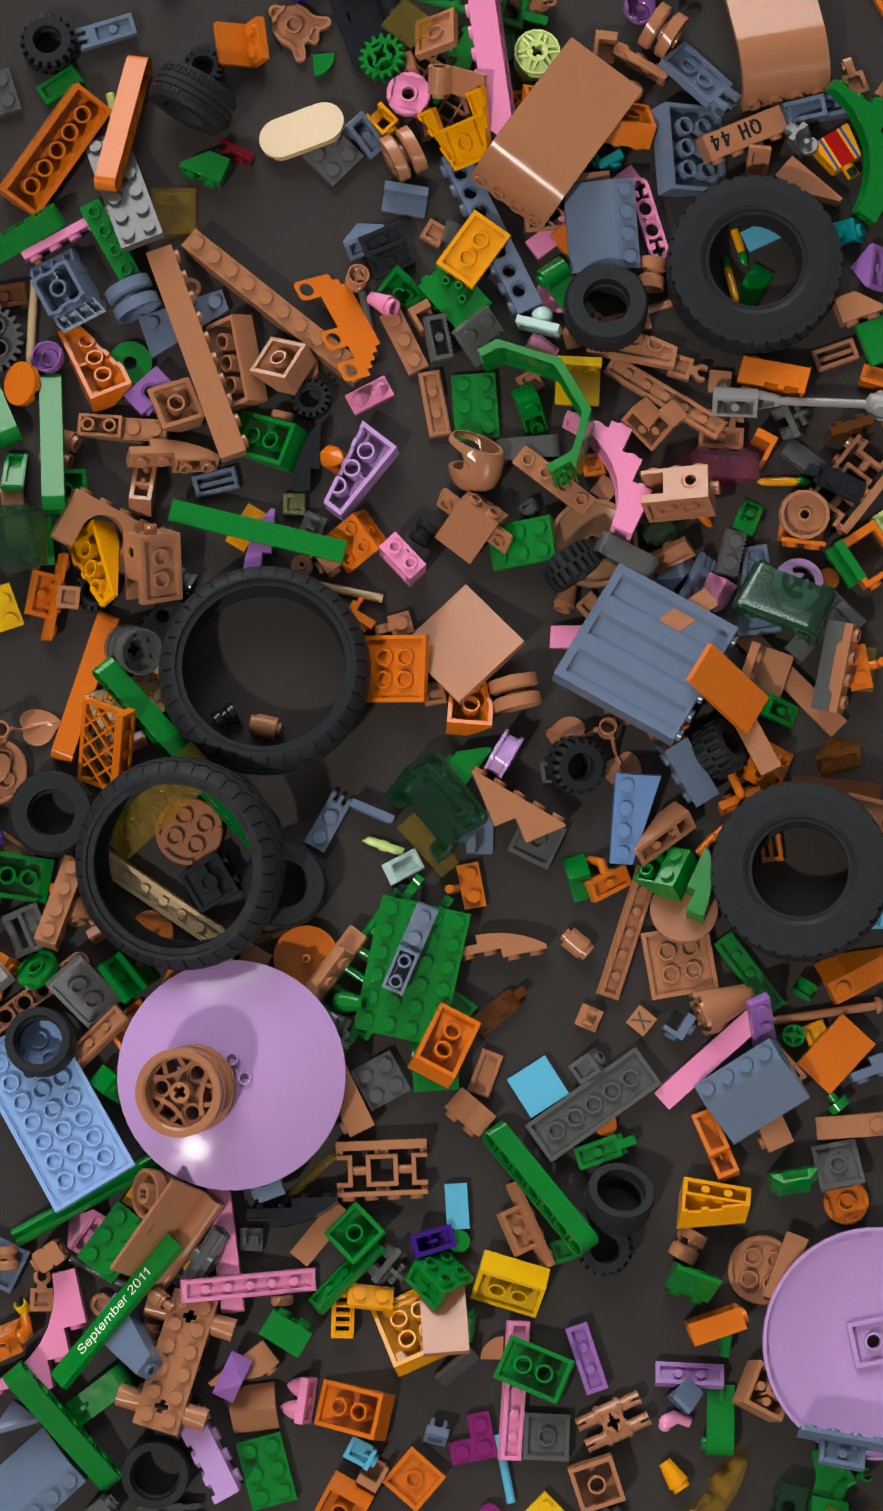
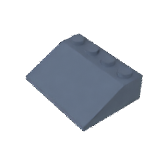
[651,102,727,197]
[563,178,641,274]
[694,1038,811,1145]
[0,1426,89,1511]

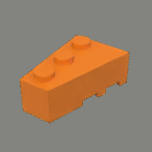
[735,355,811,397]

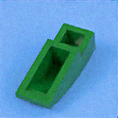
[686,848,712,924]

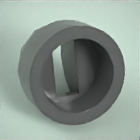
[519,498,539,518]

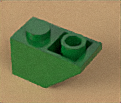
[179,151,232,189]
[511,383,549,436]
[90,1064,121,1105]

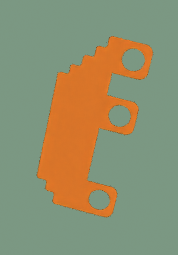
[294,274,380,382]

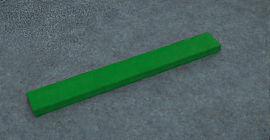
[168,499,347,564]

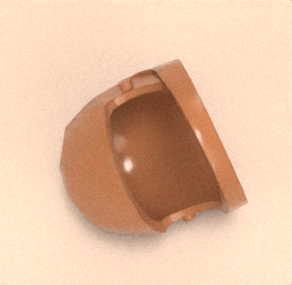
[448,430,504,493]

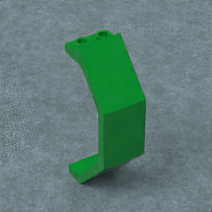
[477,339,595,488]

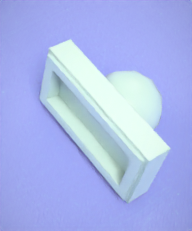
[515,306,562,339]
[381,848,425,885]

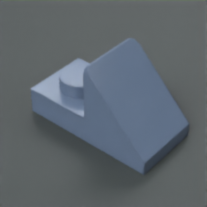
[345,111,382,159]
[665,1378,703,1414]

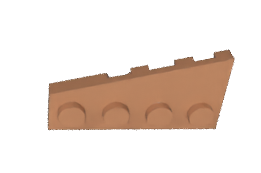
[586,311,678,371]

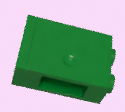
[418,266,492,330]

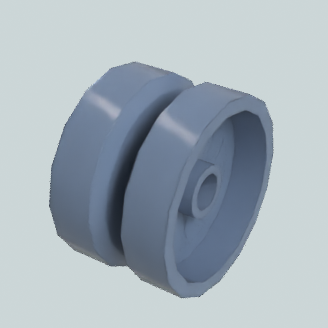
[104,273,162,324]

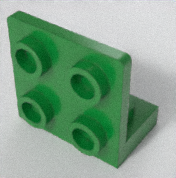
[405,1249,474,1311]

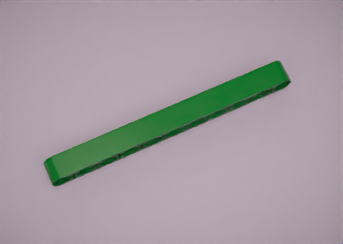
[92,656,250,850]

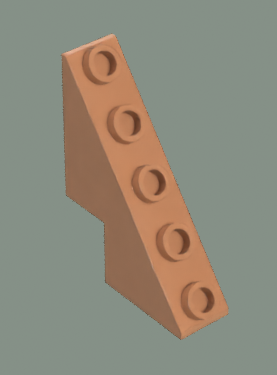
[470,767,565,843]

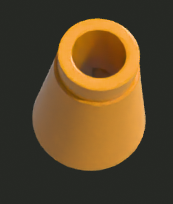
[659,1458,690,1494]

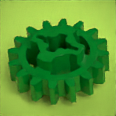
[359,33,407,83]

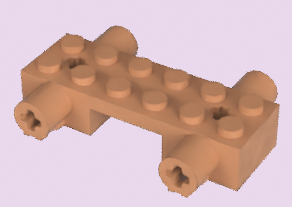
[115,1288,238,1438]

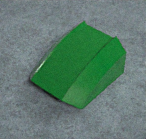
[766,1165,817,1198]

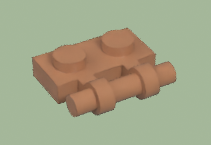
[698,410,745,452]

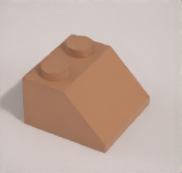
[249,336,316,395]

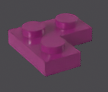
[448,1410,497,1466]

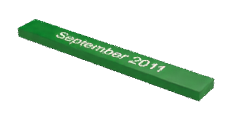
[50,1233,184,1390]

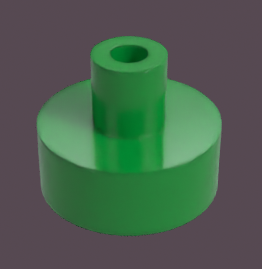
[827,1091,850,1115]

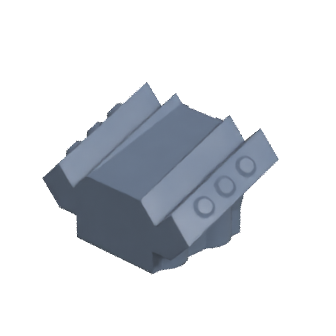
[30,247,107,333]

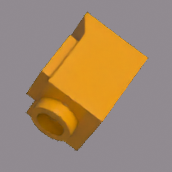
[366,101,399,137]

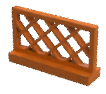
[77,696,136,789]

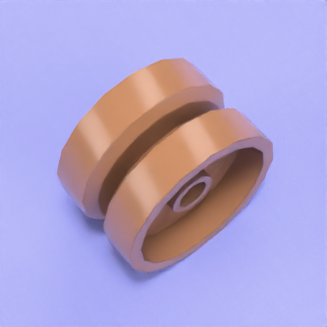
[637,2,689,59]
[378,125,428,183]
[778,490,830,539]
[488,672,543,714]
[131,1168,184,1219]

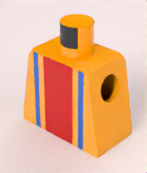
[813,123,861,181]

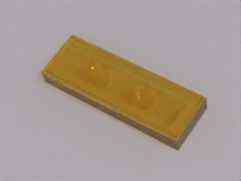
[397,813,459,878]

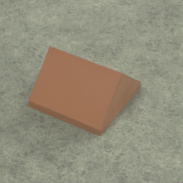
[229,1381,280,1434]

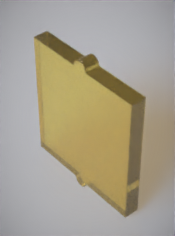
[381,0,434,50]

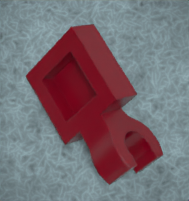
[215,138,255,167]

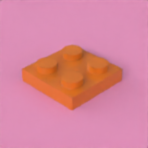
[382,1445,446,1511]

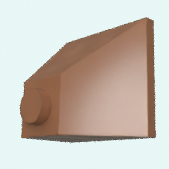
[147,377,205,432]

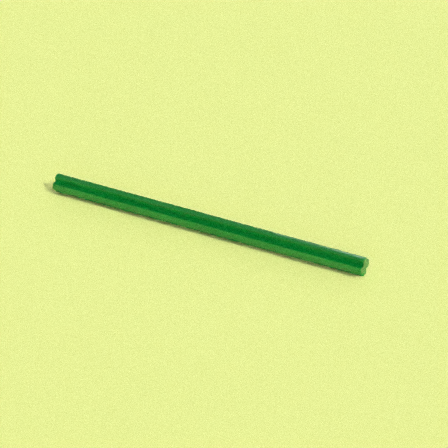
[10,1155,163,1247]

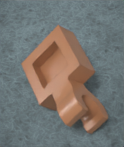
[840,57,869,94]
[374,611,415,635]

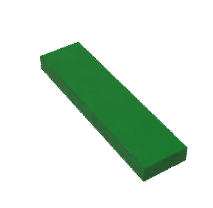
[713,931,786,1013]
[308,1241,386,1316]

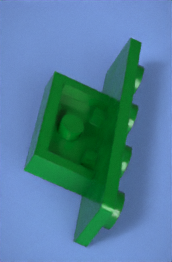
[80,199,140,281]

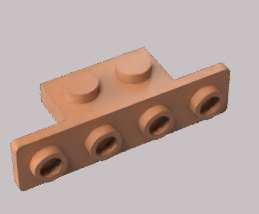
[512,446,595,516]
[436,488,513,554]
[305,925,367,1002]
[496,1181,555,1268]

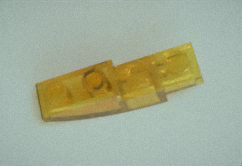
[687,1456,747,1511]

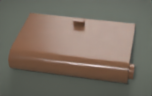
[109,1178,226,1291]

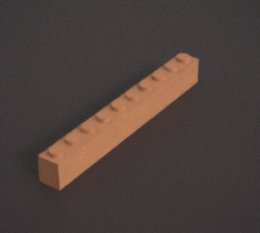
[181,229,363,389]
[146,244,249,463]

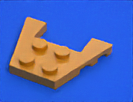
[416,85,492,171]

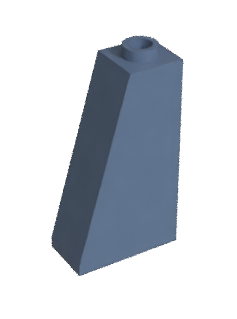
[98,1292,163,1380]

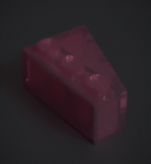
[680,446,759,483]

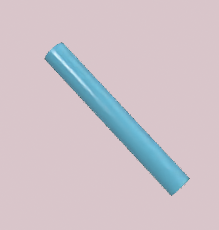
[494,1433,516,1504]

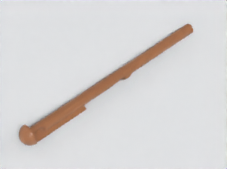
[710,997,883,1035]

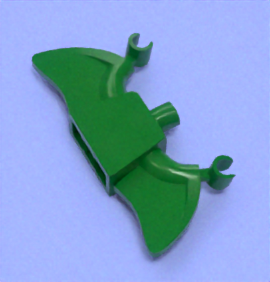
[809,1448,873,1511]

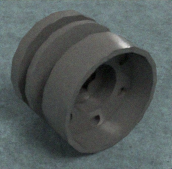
[104,624,162,675]

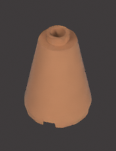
[689,984,755,1036]

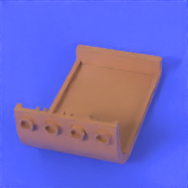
[725,0,831,111]
[470,37,643,230]

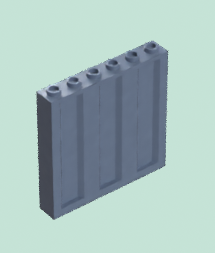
[552,563,739,746]

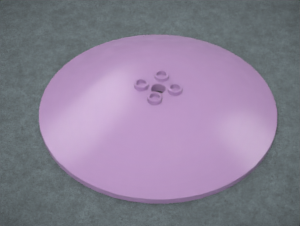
[117,960,346,1190]
[762,1227,883,1460]

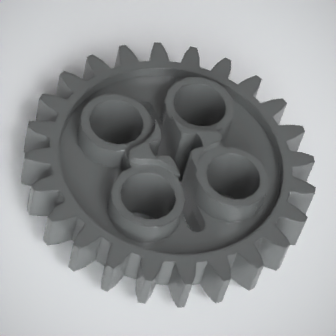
[0,305,24,372]

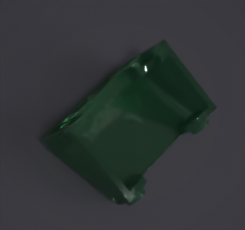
[0,504,48,569]
[731,560,837,646]
[384,753,488,864]

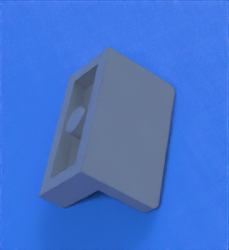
[381,180,429,219]
[466,808,493,855]

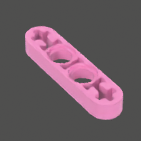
[634,177,668,258]

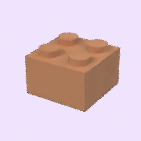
[567,1452,626,1511]

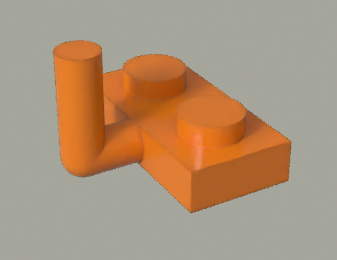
[849,644,883,692]
[718,773,762,816]
[584,856,632,903]
[445,862,487,910]

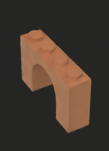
[49,487,151,577]

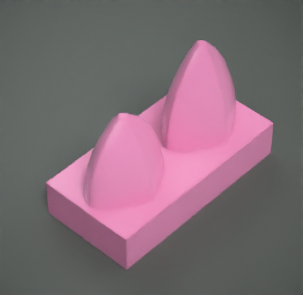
[345,375,394,416]
[280,1376,318,1425]

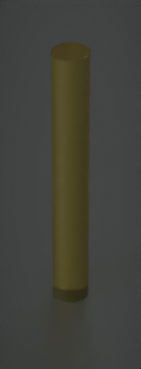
[280,1153,336,1204]

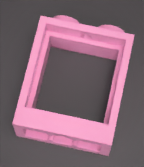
[379,532,426,587]

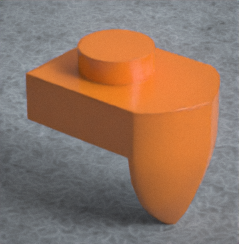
[320,445,347,475]

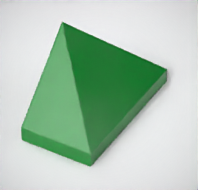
[738,263,774,306]

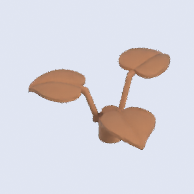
[0,709,61,782]
[546,710,641,785]

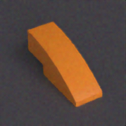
[691,1109,740,1183]

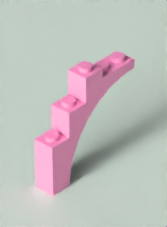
[562,410,653,543]
[0,1267,89,1395]

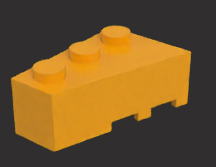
[676,1177,751,1229]

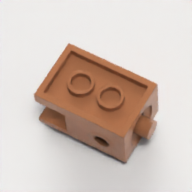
[641,463,721,523]
[123,524,183,605]

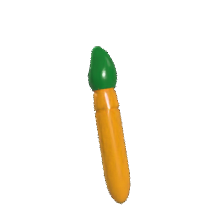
[730,228,748,267]
[722,256,739,302]
[757,477,812,487]

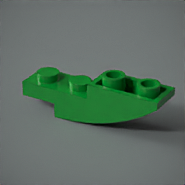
[430,24,475,106]

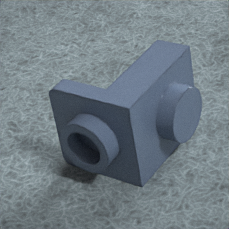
[662,1013,697,1042]

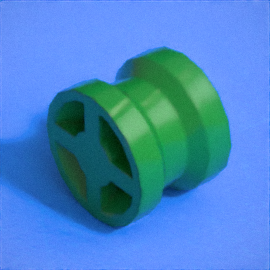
[790,976,819,1003]
[780,1024,805,1047]

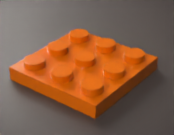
[365,634,429,703]

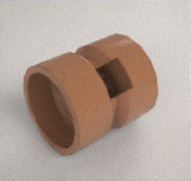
[637,255,666,293]
[667,1228,708,1266]

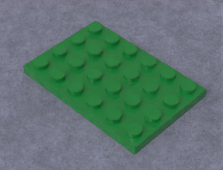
[353,895,471,1043]

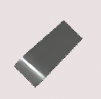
[495,434,561,464]
[593,531,659,579]

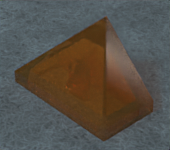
[815,737,862,776]

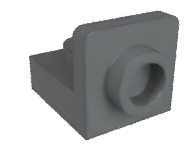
[568,1047,608,1085]

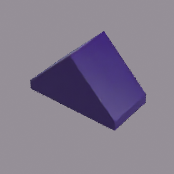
[409,1224,457,1258]

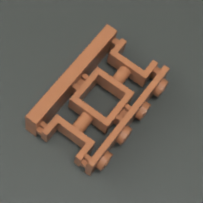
[809,433,883,538]
[335,1138,429,1201]

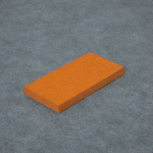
[686,644,769,734]

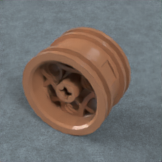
[135,1044,237,1138]

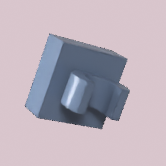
[423,1418,450,1447]

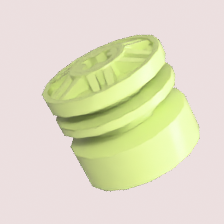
[513,29,560,85]

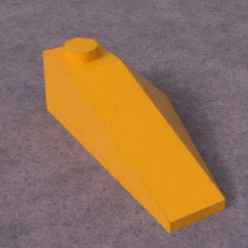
[68,519,119,607]

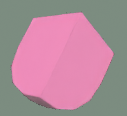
[703,572,737,612]

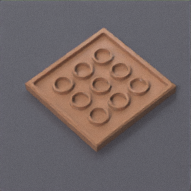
[412,585,526,705]

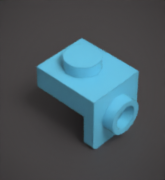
[343,1435,379,1471]

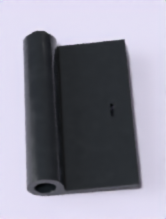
[329,0,415,70]

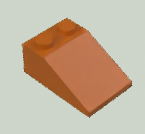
[407,1002,481,1089]
[314,1379,396,1441]
[315,1470,376,1511]

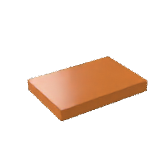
[796,1013,876,1094]

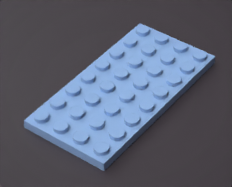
[0,1020,137,1213]

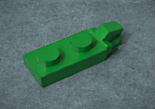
[573,1133,637,1170]

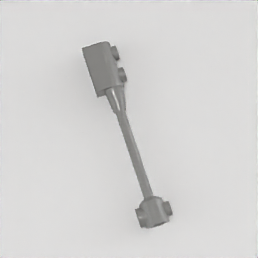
[712,384,883,421]

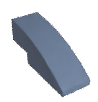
[780,93,848,125]

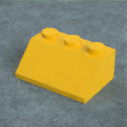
[470,1250,550,1318]

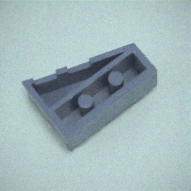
[654,734,719,807]

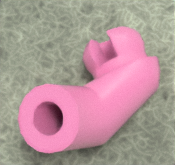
[658,1410,693,1432]

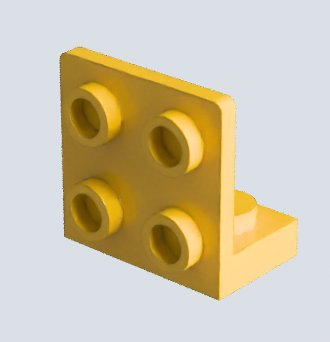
[555,356,602,407]

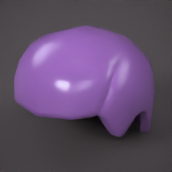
[623,0,656,25]
[30,341,64,374]

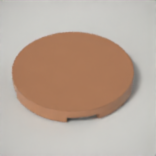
[0,740,29,805]
[155,798,223,865]
[650,891,718,944]
[727,1235,782,1305]

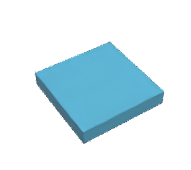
[507,1055,569,1118]

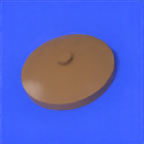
[553,498,638,588]

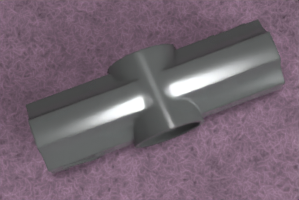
[179,1225,230,1283]

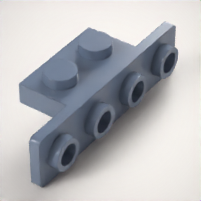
[797,1424,883,1472]

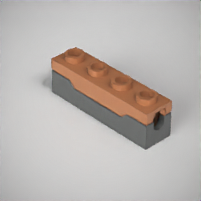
[811,619,861,714]

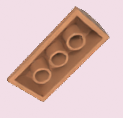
[203,314,268,411]

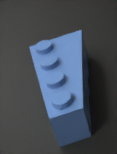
[608,771,661,865]

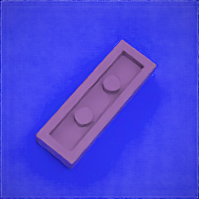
[746,992,776,1048]
[565,1321,608,1395]
[655,1361,724,1389]

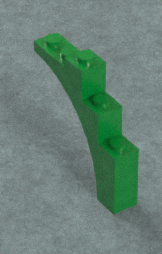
[824,79,883,226]

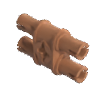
[574,1390,652,1453]

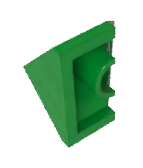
[376,265,425,308]

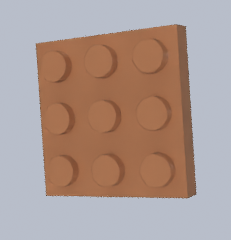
[640,931,719,1000]

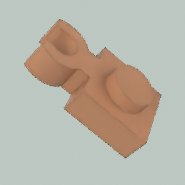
[667,354,708,383]
[30,1272,54,1312]

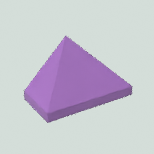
[850,243,883,292]
[212,1351,253,1403]

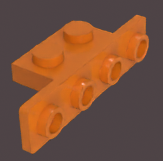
[24,553,70,641]

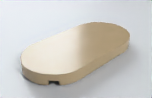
[259,102,345,161]

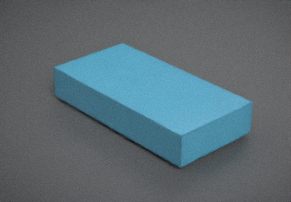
[740,226,781,253]
[444,1183,470,1230]

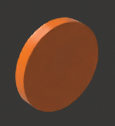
[273,925,335,986]

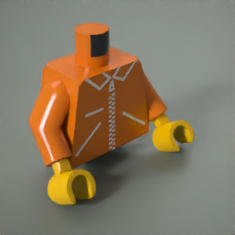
[0,1298,33,1362]

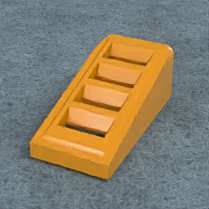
[331,1290,355,1338]

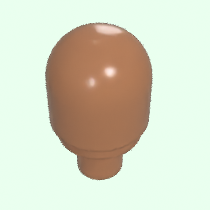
[147,1287,176,1313]

